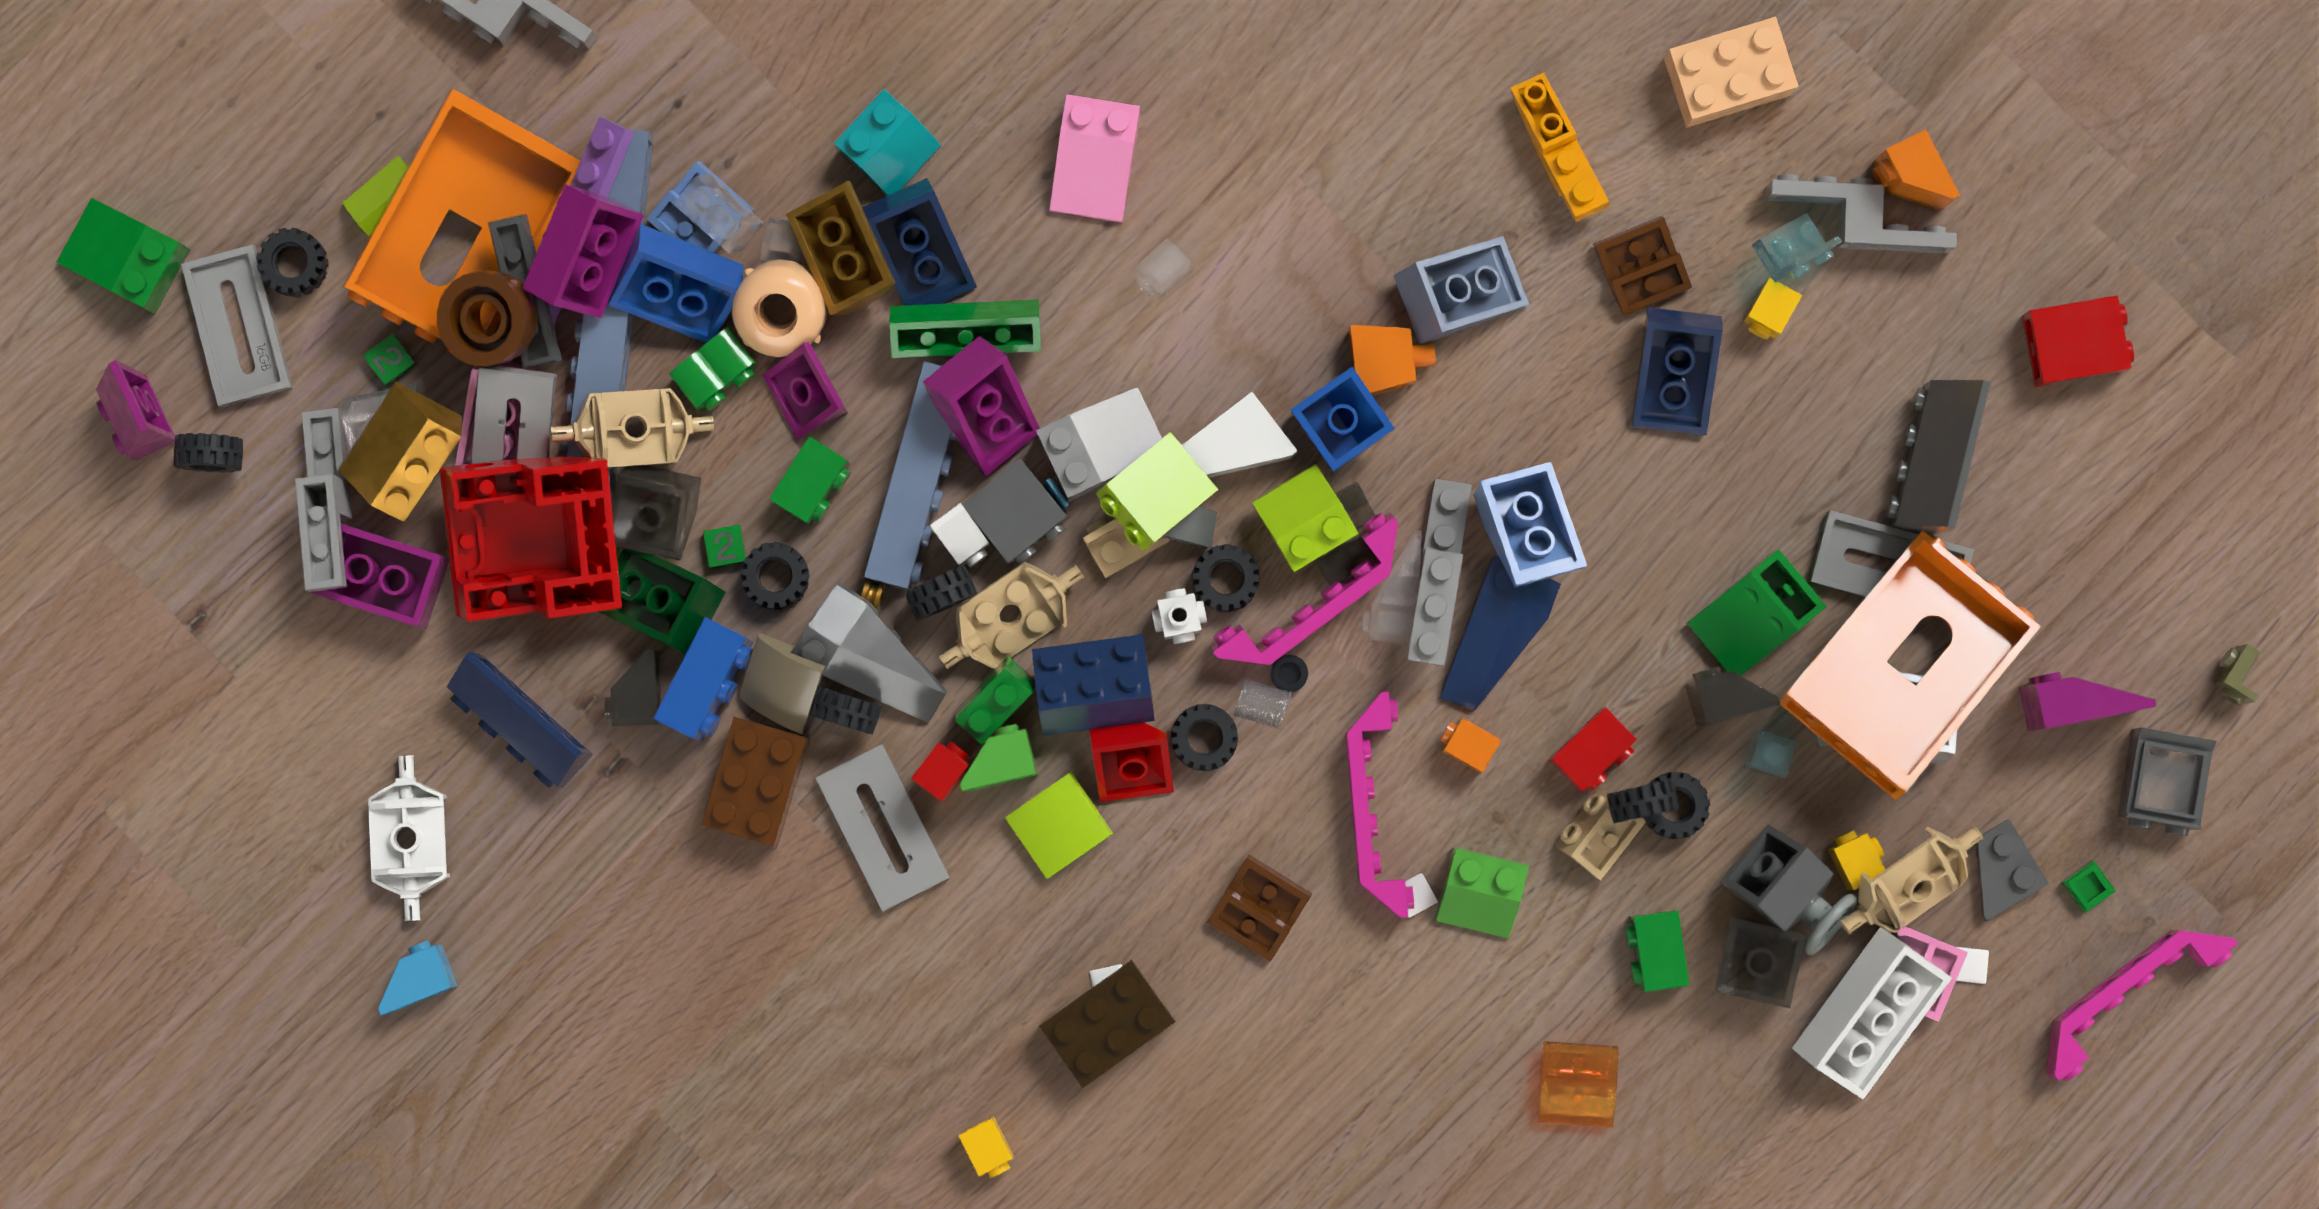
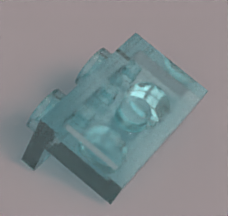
[1752,213,1842,282]

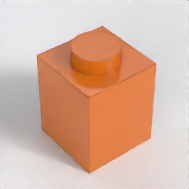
[1440,718,1501,773]

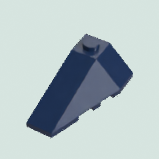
[1440,555,1561,711]

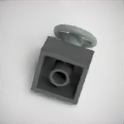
[1720,824,1857,955]

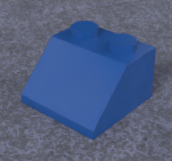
[1291,367,1395,473]

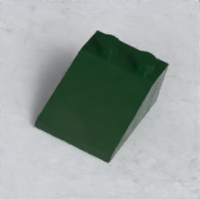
[597,540,726,655]

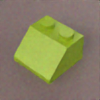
[1251,464,1359,572]

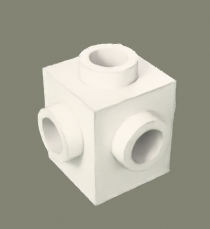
[1152,588,1207,644]

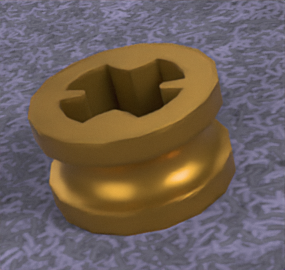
[861,579,886,614]

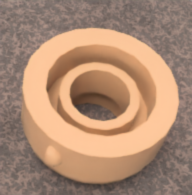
[731,260,828,357]

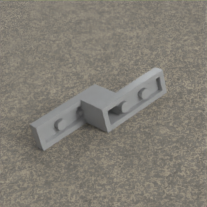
[424,0,598,50]
[1766,174,1957,254]
[295,408,353,592]
[1407,479,1472,666]

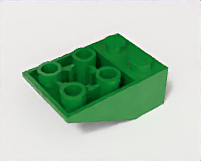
[1686,549,1827,680]

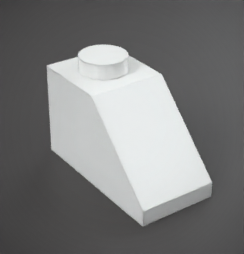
[930,503,990,568]

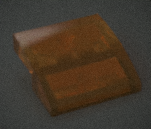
[1537,1041,1619,1127]

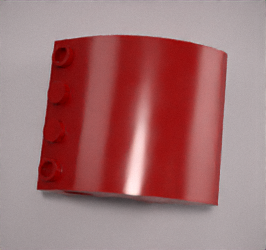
[440,457,622,622]

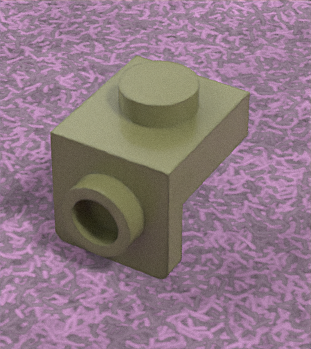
[2214,644,2260,705]

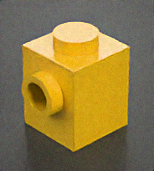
[1827,830,1885,890]

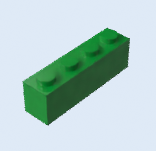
[889,299,1041,358]

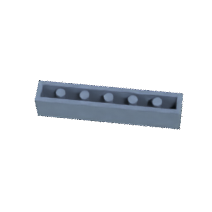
[864,361,958,591]

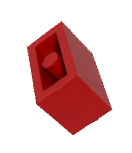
[1548,707,1637,792]
[911,741,971,802]

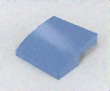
[646,161,755,254]

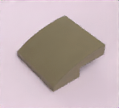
[739,633,825,734]

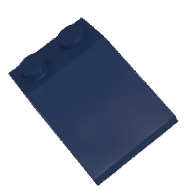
[862,178,977,306]
[1632,307,1723,435]

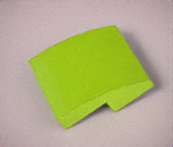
[1005,772,1113,879]

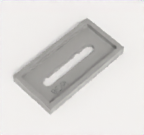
[181,244,293,408]
[471,365,556,464]
[1808,510,1974,619]
[816,744,950,912]

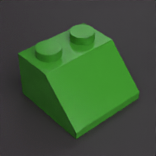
[960,724,1038,792]
[1435,848,1529,938]

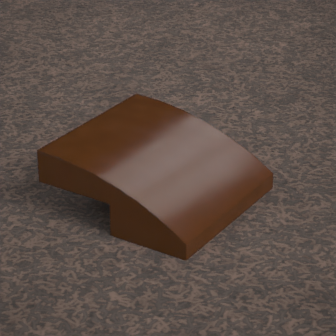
[1593,216,1692,315]
[1207,854,1312,962]

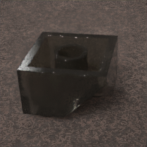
[1715,914,1807,1009]

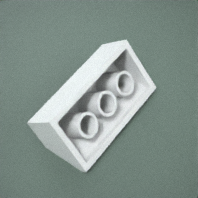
[1792,927,1952,1099]

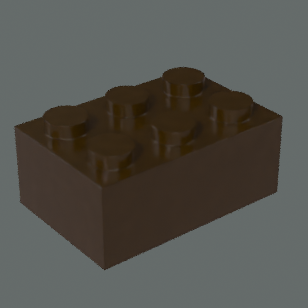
[1039,959,1175,1088]

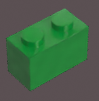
[769,436,851,526]
[954,655,1035,745]
[1625,910,1690,992]

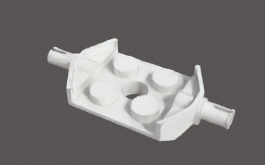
[368,755,450,921]

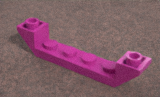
[1210,512,1398,665]
[1345,692,1414,918]
[2046,930,2238,1081]

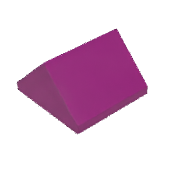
[762,341,848,440]

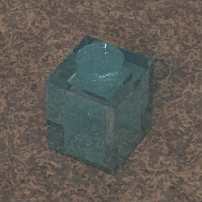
[1744,730,1797,779]

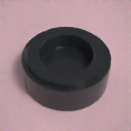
[1271,655,1308,692]

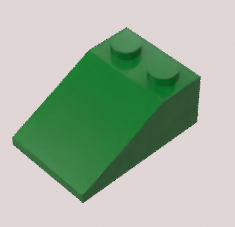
[56,197,190,314]

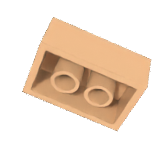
[1664,17,1799,128]

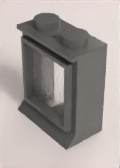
[2118,727,2217,836]

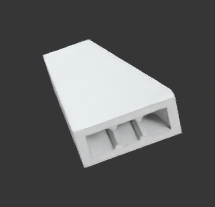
[1182,392,1297,478]

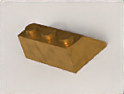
[786,181,895,315]
[339,382,462,522]

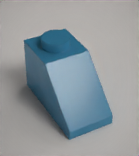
[378,941,458,1015]

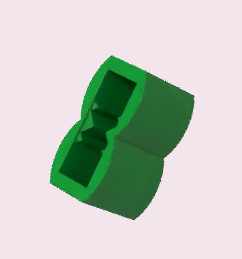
[669,328,758,411]

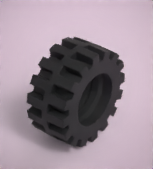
[256,228,329,297]
[173,433,243,473]
[741,542,810,610]
[1192,544,1260,612]
[904,566,977,621]
[809,686,882,735]
[1171,704,1238,771]
[1642,772,1710,839]
[1606,779,1679,824]

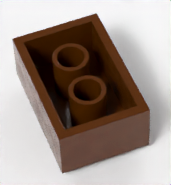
[701,717,810,847]

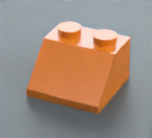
[1872,129,1960,212]

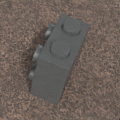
[962,458,1068,565]

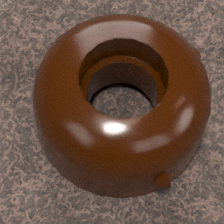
[437,271,538,366]

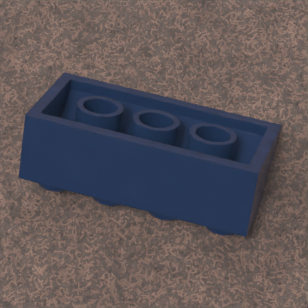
[446,651,593,788]

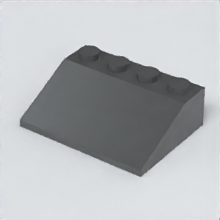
[1886,380,1991,537]

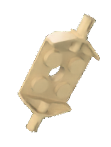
[549,388,714,468]
[939,562,1085,669]
[1840,826,1984,934]

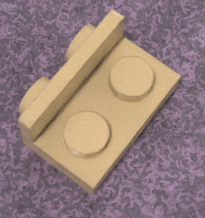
[1083,518,1170,579]
[1555,788,1646,881]

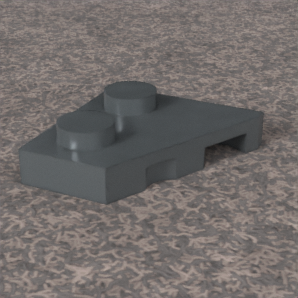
[1975,819,2048,921]

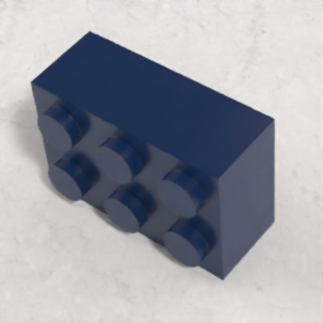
[1032,634,1155,736]

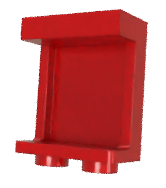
[2022,295,2135,388]

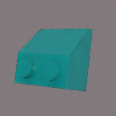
[834,89,942,196]

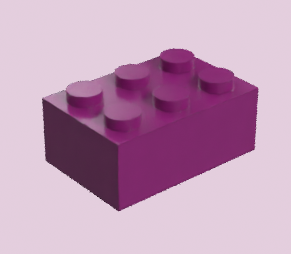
[522,184,644,318]
[311,524,449,630]

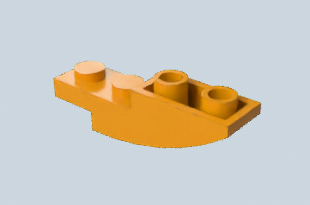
[1510,72,1609,222]

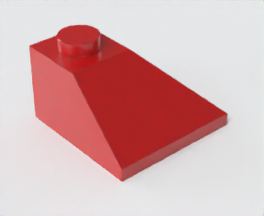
[1090,722,1174,802]

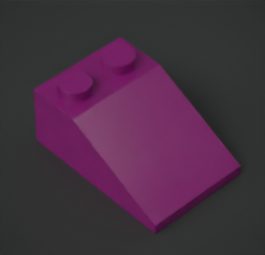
[923,336,1040,477]
[96,360,175,460]
[2019,672,2157,731]

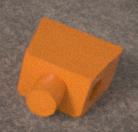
[1348,325,1436,396]

